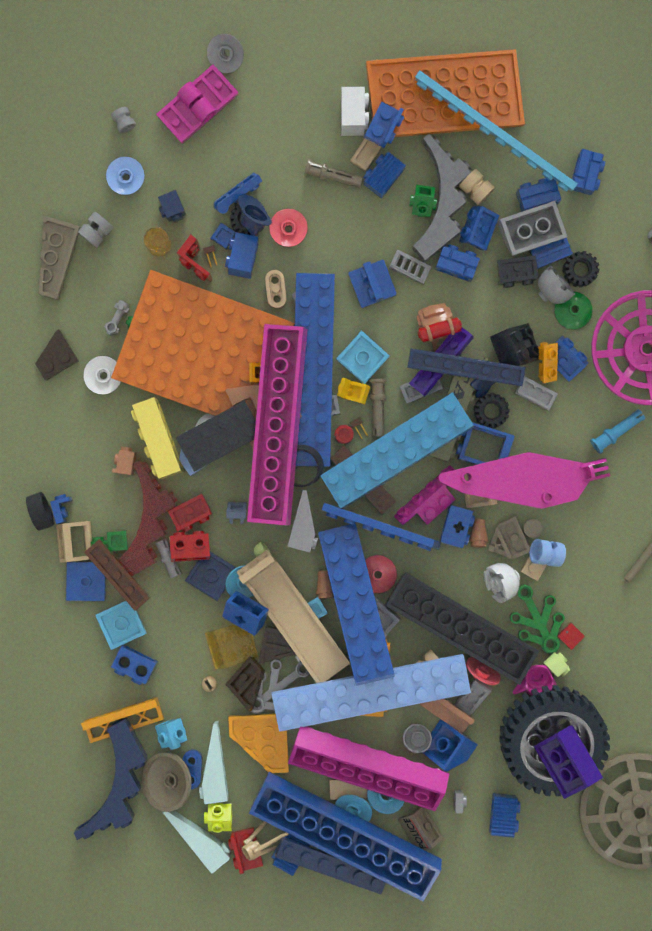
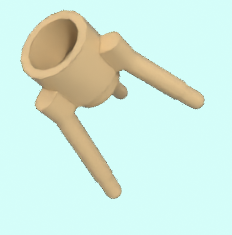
[242,821,289,861]

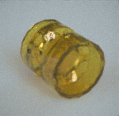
[143,227,171,256]

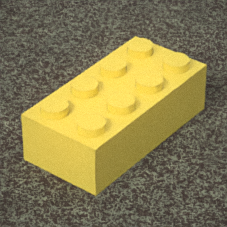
[131,397,185,479]

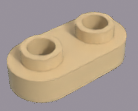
[265,270,287,309]

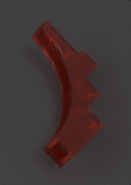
[118,460,178,577]

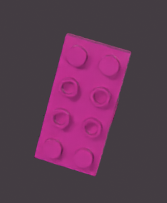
[156,64,239,144]

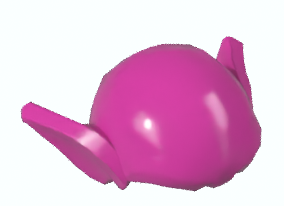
[512,665,557,696]

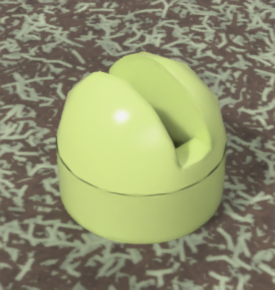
[254,541,270,557]

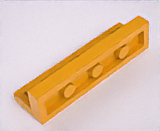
[81,697,164,743]

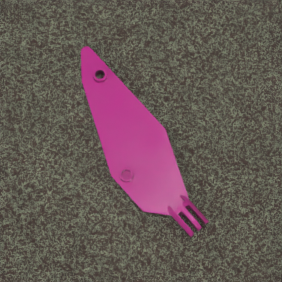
[438,452,610,509]

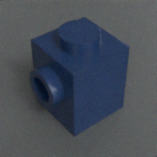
[158,190,186,222]

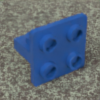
[348,260,397,308]

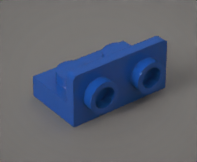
[364,102,404,148]
[459,206,499,251]
[555,336,588,382]

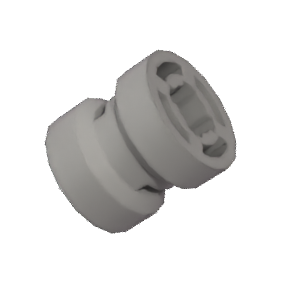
[111,107,136,133]

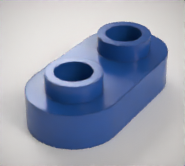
[182,749,202,789]

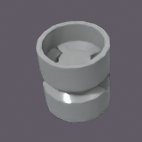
[78,211,114,248]

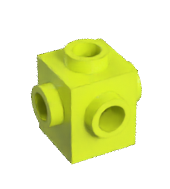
[204,803,232,833]

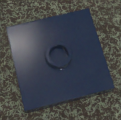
[185,551,236,602]

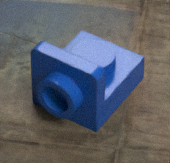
[50,494,73,524]

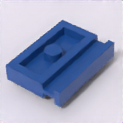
[529,238,573,269]

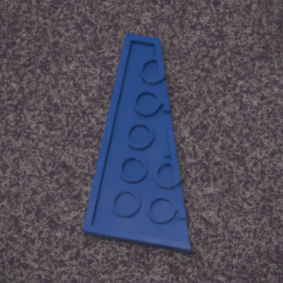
[322,503,441,551]

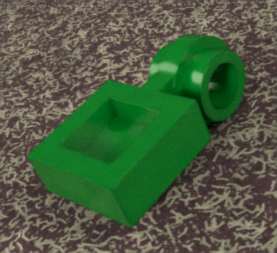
[90,530,128,551]

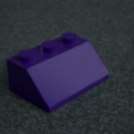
[534,725,603,799]

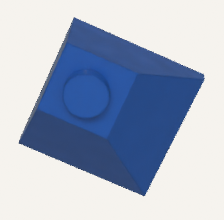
[423,719,478,772]

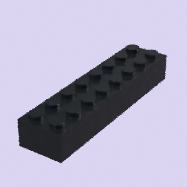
[385,571,540,685]

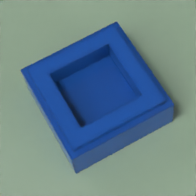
[211,223,236,250]

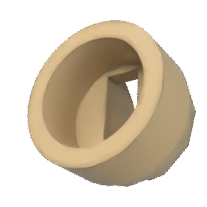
[201,676,217,692]

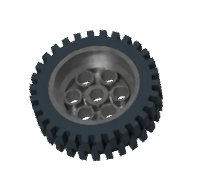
[499,685,610,797]

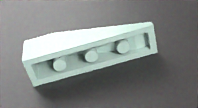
[199,721,229,804]
[163,811,231,874]

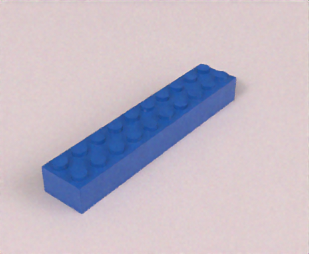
[295,273,335,467]
[249,772,442,902]

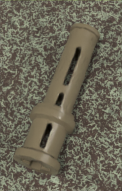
[304,159,363,188]
[369,379,387,437]

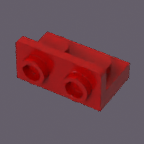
[228,827,263,874]

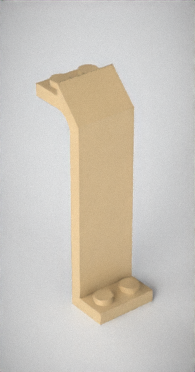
[237,549,350,683]

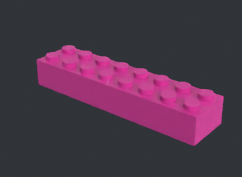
[288,726,449,811]

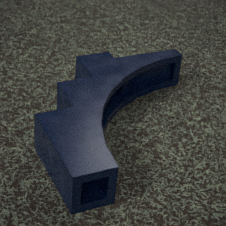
[74,717,148,840]

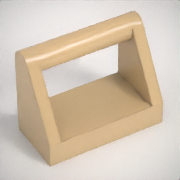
[56,521,92,563]

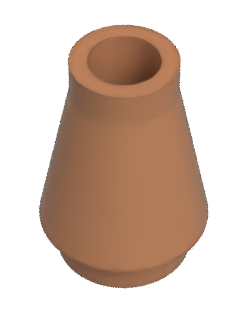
[469,519,488,548]
[316,571,334,599]

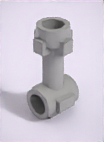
[104,300,130,336]

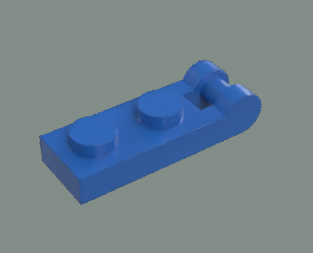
[213,172,262,214]

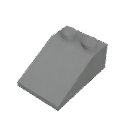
[287,490,318,553]

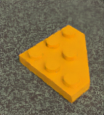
[228,714,289,773]

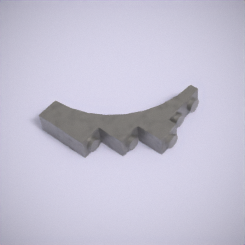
[412,134,471,263]

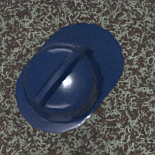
[238,194,272,236]

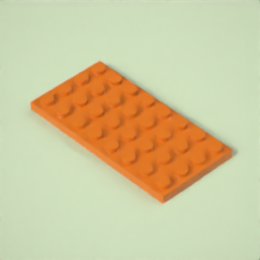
[366,49,525,137]

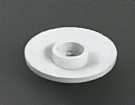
[84,356,121,394]

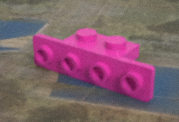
[394,466,456,525]

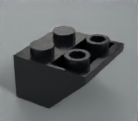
[490,323,539,366]

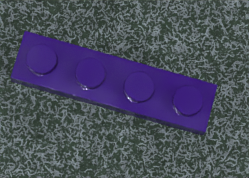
[409,327,474,397]

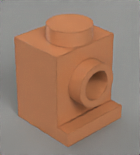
[112,446,137,475]

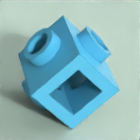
[155,718,187,750]

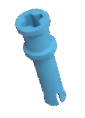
[590,409,645,454]

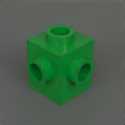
[409,185,437,217]

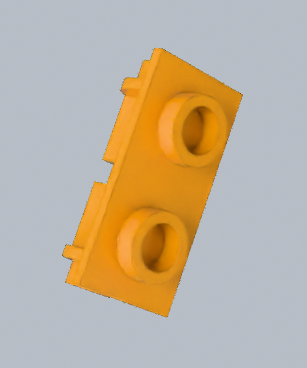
[538,342,558,384]

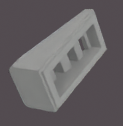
[389,250,431,284]

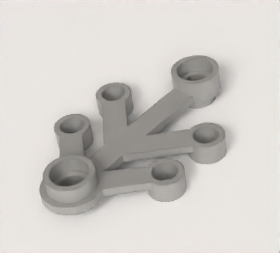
[251,659,310,714]

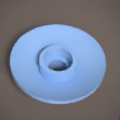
[106,157,145,195]

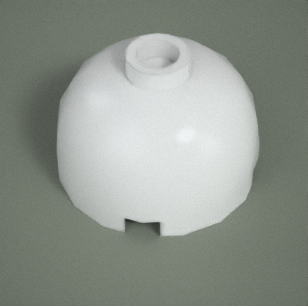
[483,563,520,603]

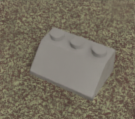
[498,201,567,256]

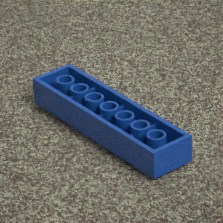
[318,524,395,686]

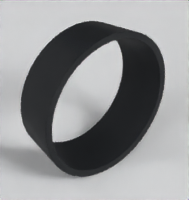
[294,445,324,487]

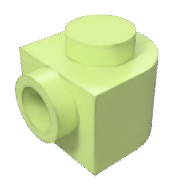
[543,652,570,677]

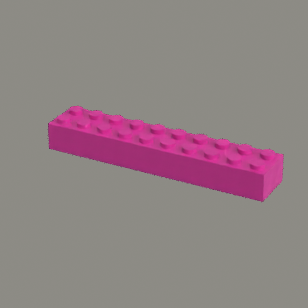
[247,324,307,525]

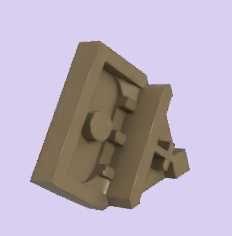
[488,516,530,559]

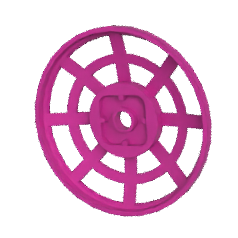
[591,290,652,405]

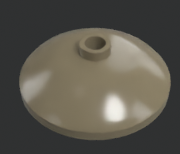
[142,752,191,812]

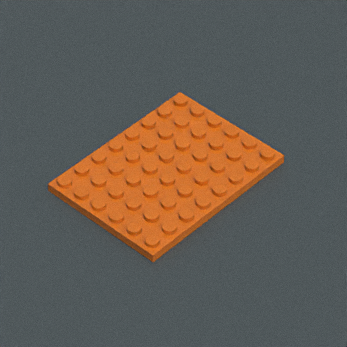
[111,270,295,420]

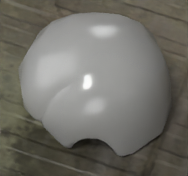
[402,724,432,753]

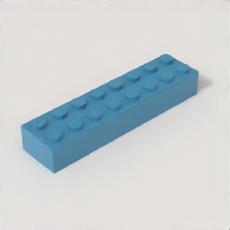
[320,392,474,509]

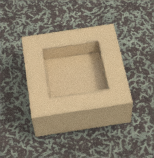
[520,555,547,581]

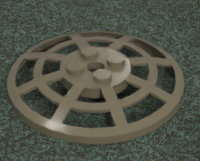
[579,752,652,869]

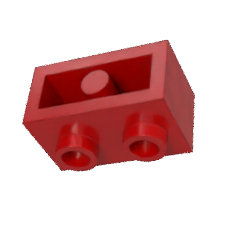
[170,531,210,562]

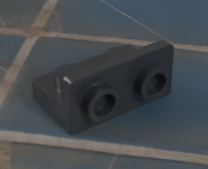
[497,255,538,288]

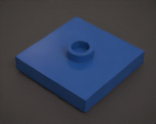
[66,562,106,601]

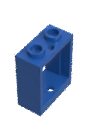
[456,422,515,465]

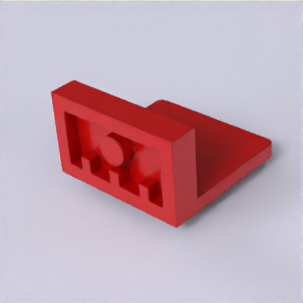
[177,234,212,282]

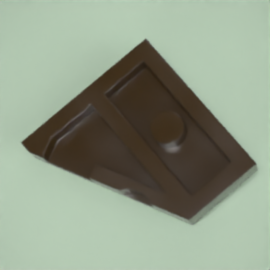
[259,626,296,664]
[225,657,265,711]

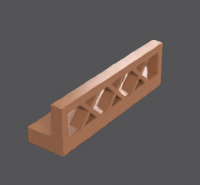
[420,698,475,734]

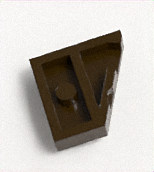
[35,329,79,381]

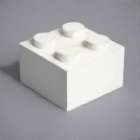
[341,87,369,136]

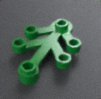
[509,585,565,654]

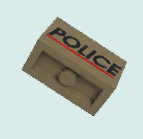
[398,806,443,851]

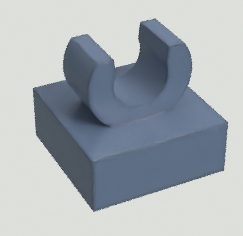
[226,502,247,524]

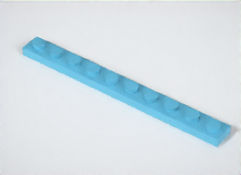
[415,70,578,192]

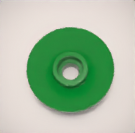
[554,292,593,330]

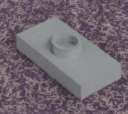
[515,376,558,411]
[455,678,492,716]

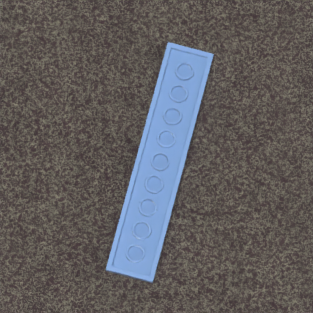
[272,654,471,732]

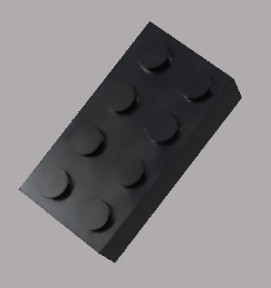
[176,400,256,472]

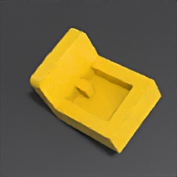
[337,378,370,405]

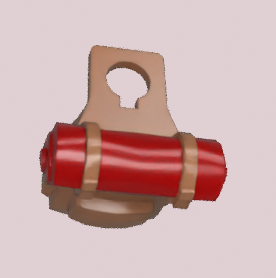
[417,303,462,352]

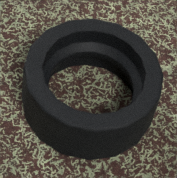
[26,492,54,531]

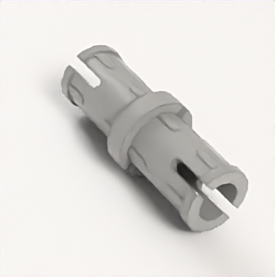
[155,538,182,578]

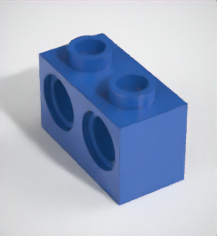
[111,645,158,685]

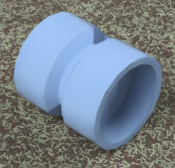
[529,539,566,567]

